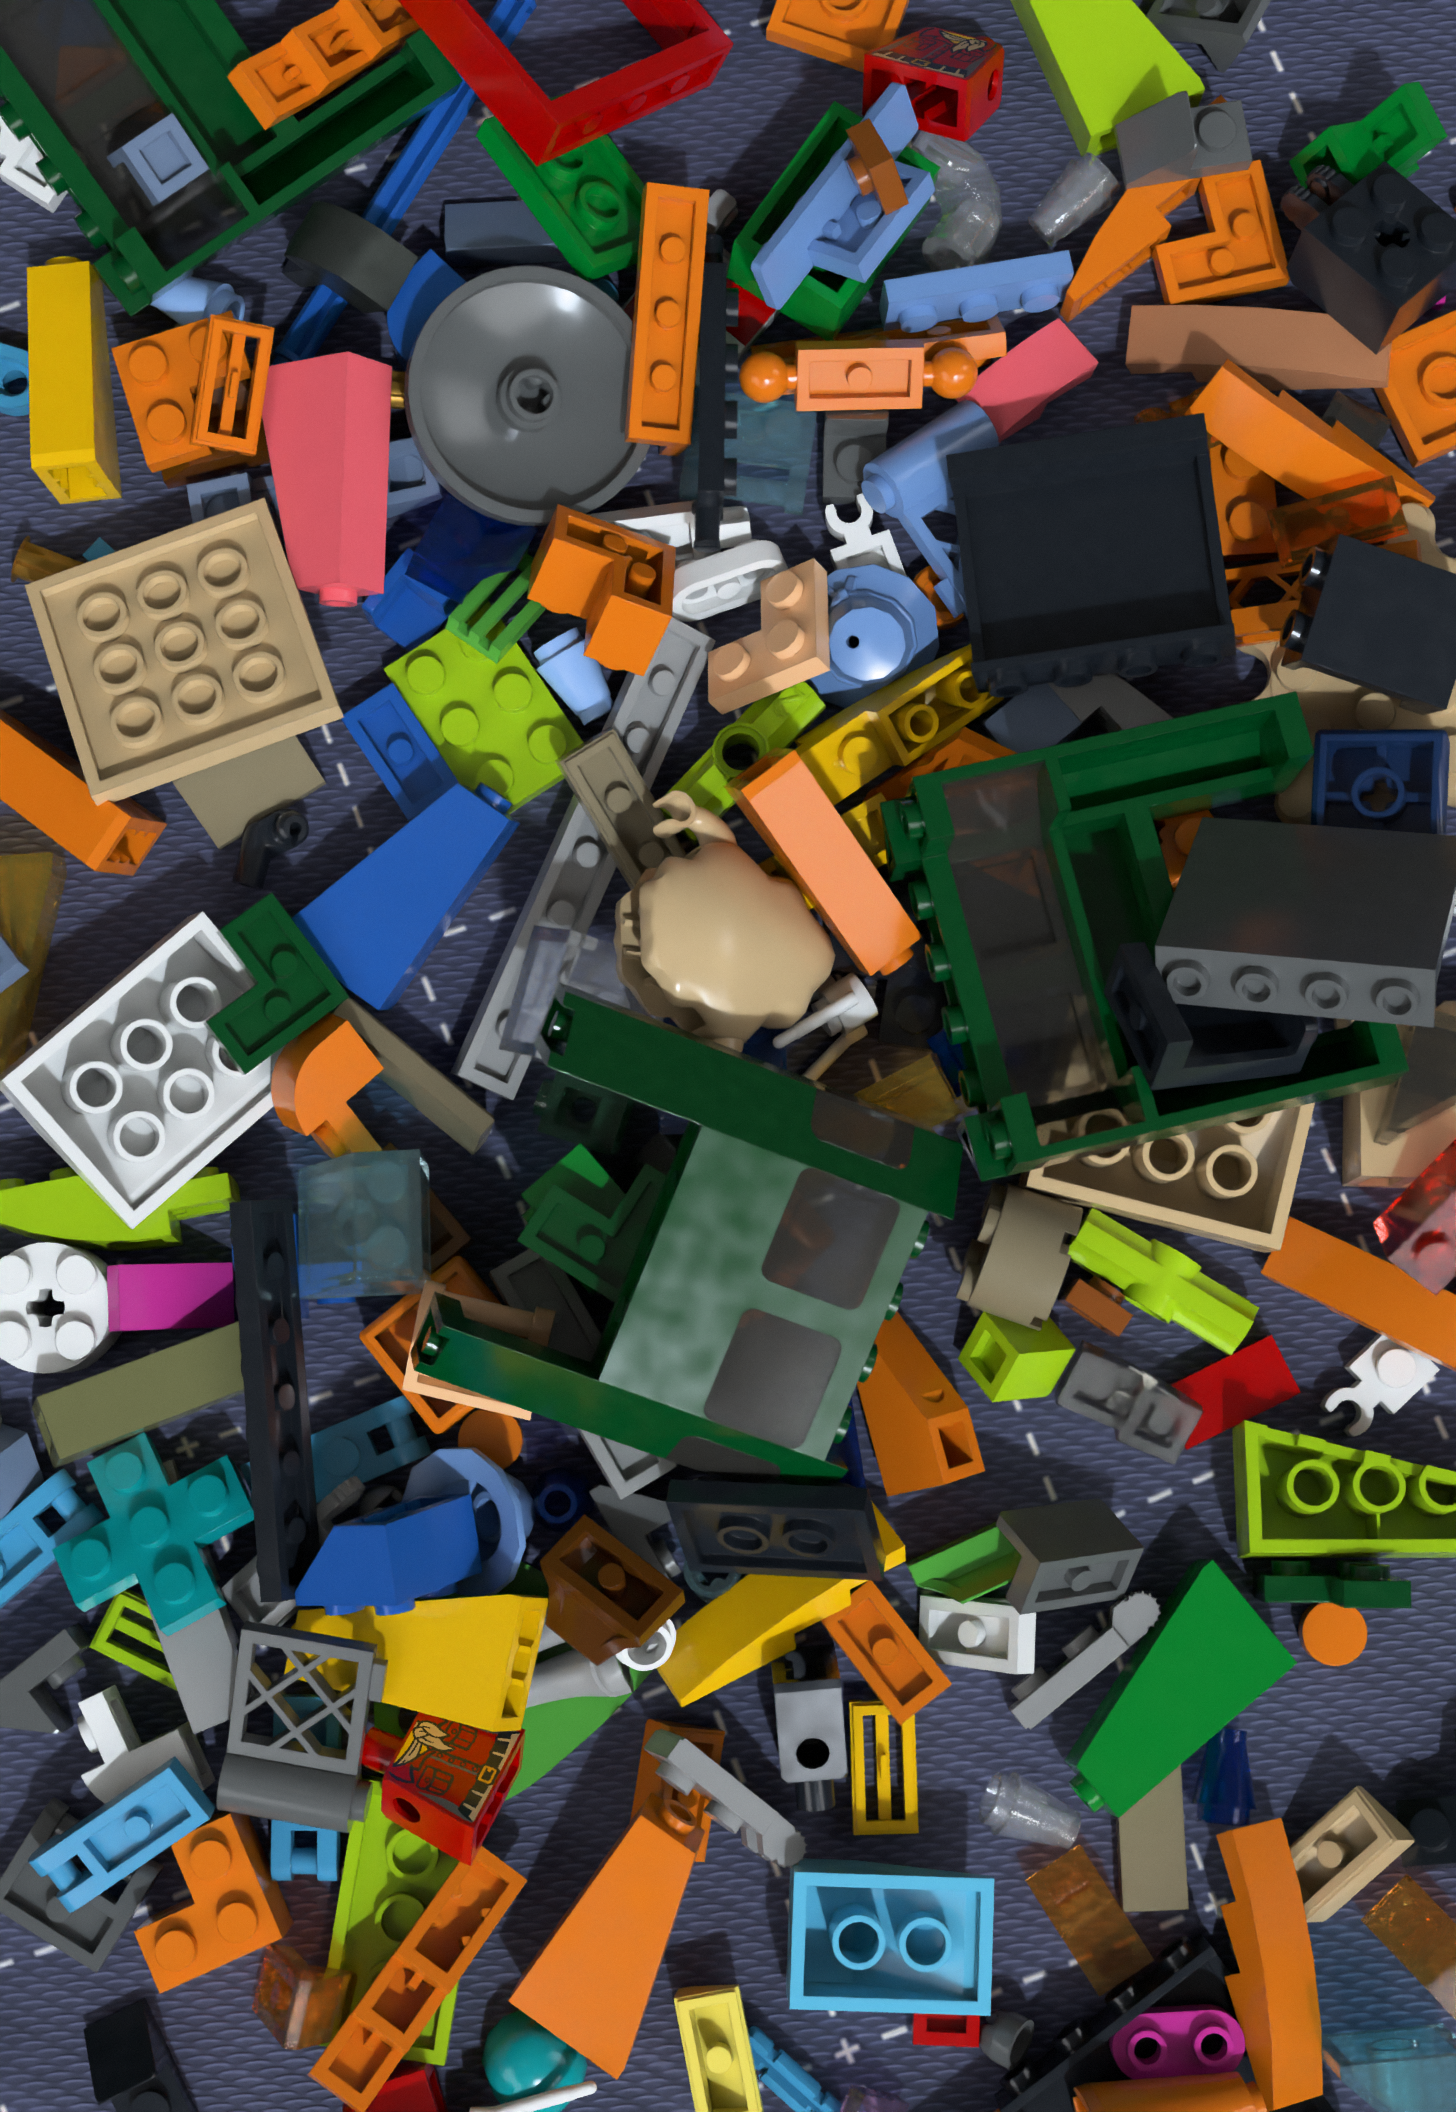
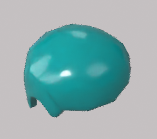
[481,2010,587,2112]

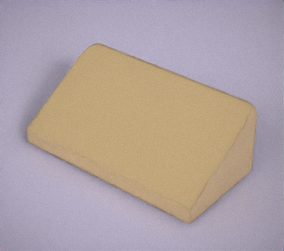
[1289,1786,1415,1923]

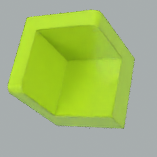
[958,1311,1076,1402]

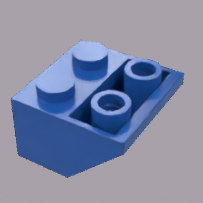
[294,1494,483,1616]

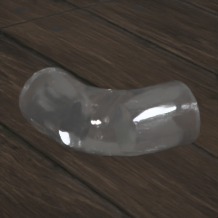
[911,131,1002,272]

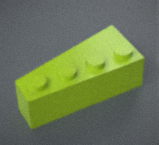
[1232,1420,1456,1558]

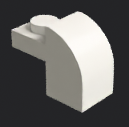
[77,1685,216,1804]

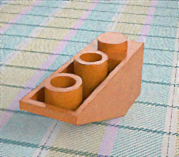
[839,1306,985,1497]

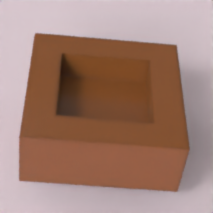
[846,118,909,215]
[1058,1276,1133,1337]

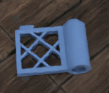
[861,399,999,620]

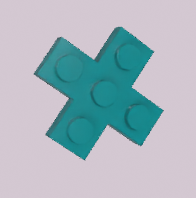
[52,1432,254,1636]

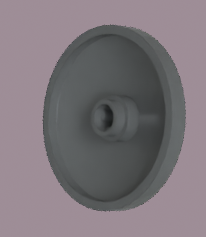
[404,266,650,526]

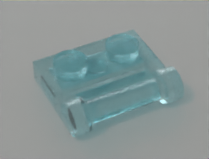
[679,388,818,516]

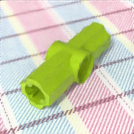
[660,681,826,845]
[1068,1207,1259,1355]

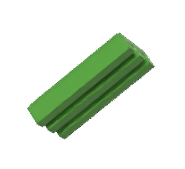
[445,539,546,664]

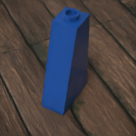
[291,782,520,1010]

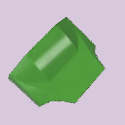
[905,1521,1022,1604]

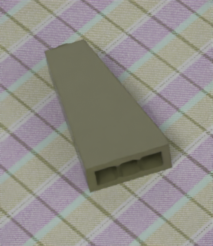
[32,1321,244,1469]

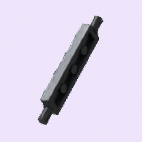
[691,233,739,553]

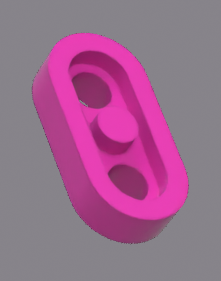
[1109,2004,1245,2079]

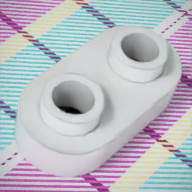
[672,539,788,622]

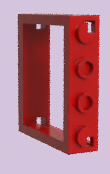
[398,0,734,166]

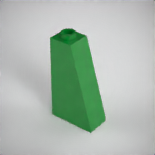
[1064,1559,1297,1818]

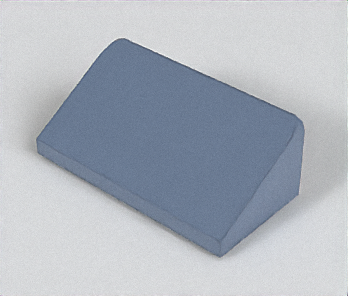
[444,200,567,267]

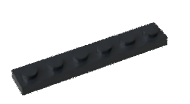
[229,1199,320,1602]

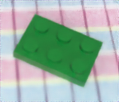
[475,91,645,282]

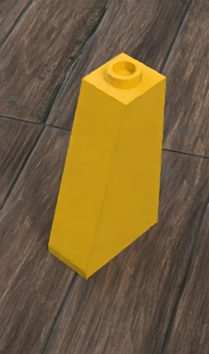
[27,256,122,505]
[284,1594,548,1732]

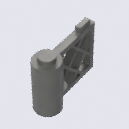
[216,1621,388,1833]

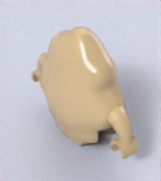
[613,791,835,1052]

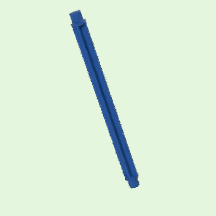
[270,0,537,366]

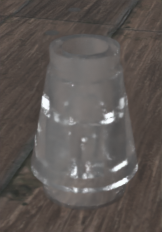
[1027,152,1121,246]
[979,1772,1081,1849]

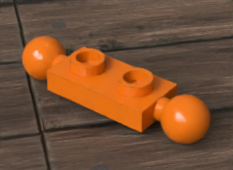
[739,339,978,411]

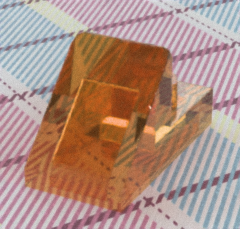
[252,1944,357,2050]

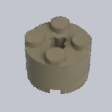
[955,1182,1083,1331]

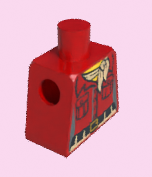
[862,27,1004,142]
[361,1712,525,1866]

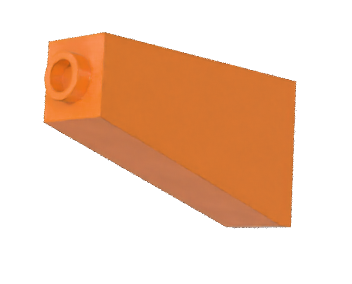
[0,708,167,876]
[724,747,922,976]
[508,1792,705,2080]

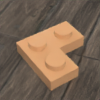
[708,558,830,715]

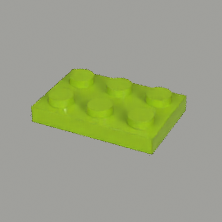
[384,601,584,814]

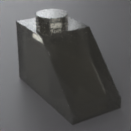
[1373,1010,1456,1146]

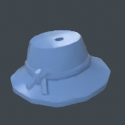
[806,564,939,709]
[401,1447,536,1597]

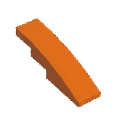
[227,0,422,130]
[1060,95,1227,323]
[1184,358,1436,542]
[1261,1216,1456,1372]
[1216,1818,1323,2112]
[307,1845,527,2112]

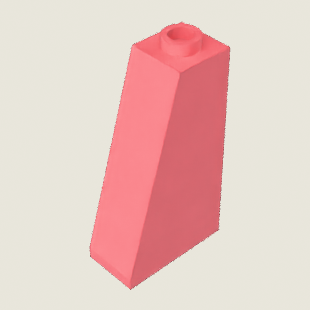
[262,351,392,607]

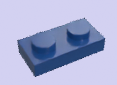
[341,682,459,822]

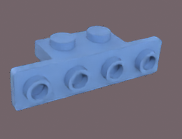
[751,82,935,310]

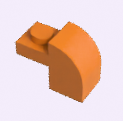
[271,1013,384,1167]

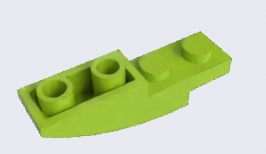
[0,1167,241,1251]

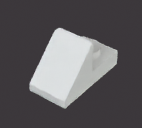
[919,1595,1036,1675]

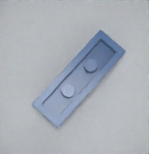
[879,250,1074,333]

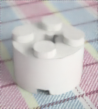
[0,1242,122,1373]

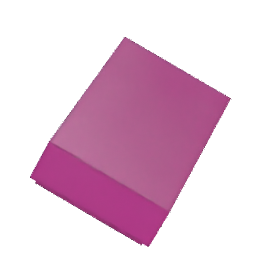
[107,1262,235,1332]

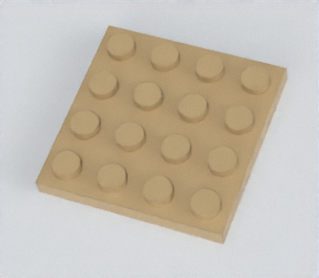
[25,498,344,806]

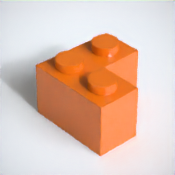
[527,504,676,676]
[134,1811,294,1994]

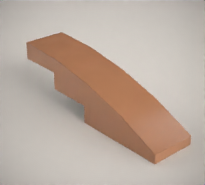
[1125,305,1392,391]

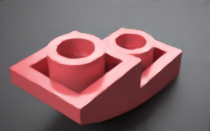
[956,318,1099,442]

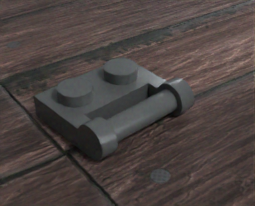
[0,1797,164,1973]

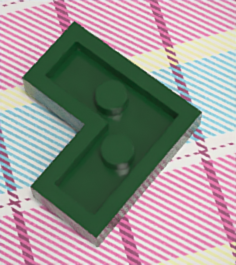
[203,892,349,1075]
[517,1163,666,1303]
[1253,1559,1411,1608]

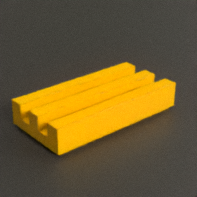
[848,1699,919,1835]

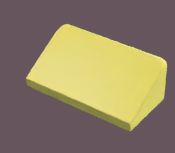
[674,1984,764,2112]

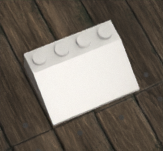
[0,911,285,1229]

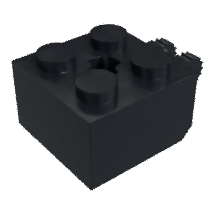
[1280,161,1456,355]

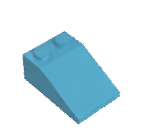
[786,1858,994,2016]

